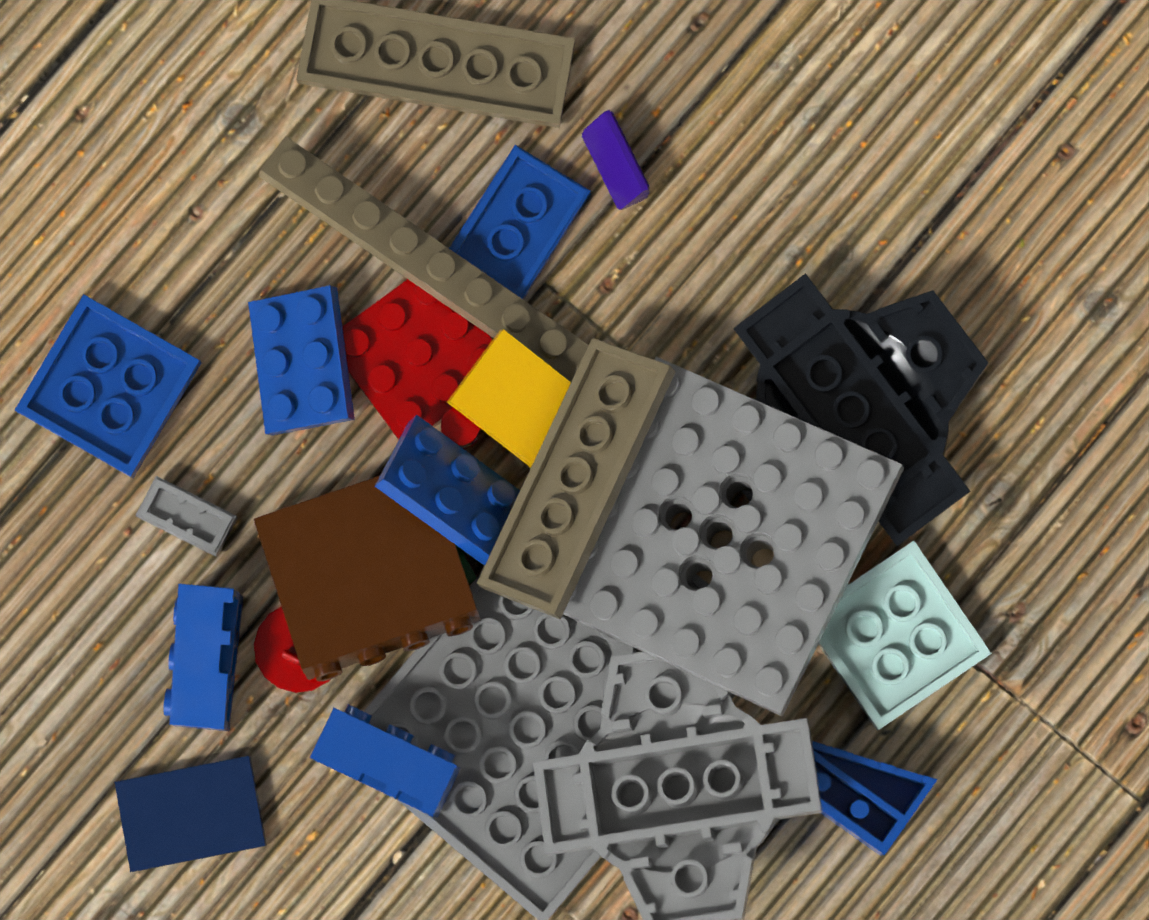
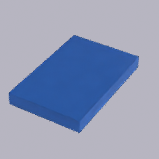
[449,145,591,300]

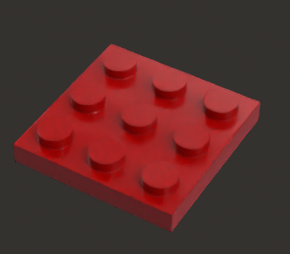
[342,279,492,440]

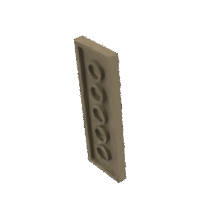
[296,0,575,128]
[477,338,676,620]

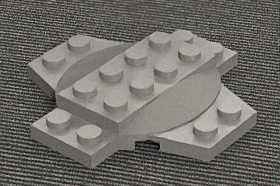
[533,652,823,920]

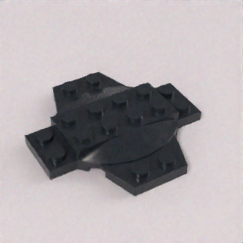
[733,273,989,546]

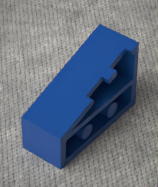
[163,584,244,732]
[310,704,461,818]
[812,741,938,856]

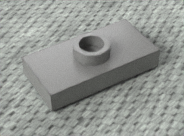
[135,476,238,557]

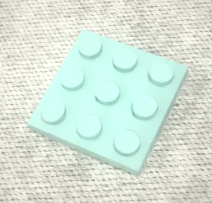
[818,541,992,731]

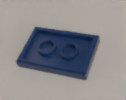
[114,756,267,872]

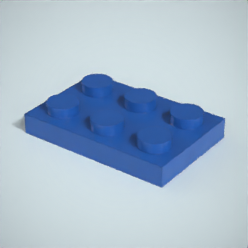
[248,285,355,436]
[375,415,520,565]

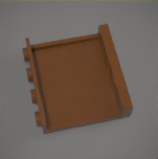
[254,476,481,681]

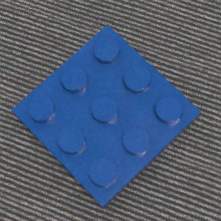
[15,294,201,478]

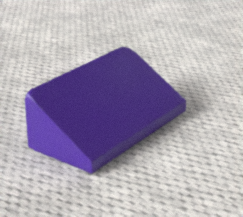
[582,110,650,210]

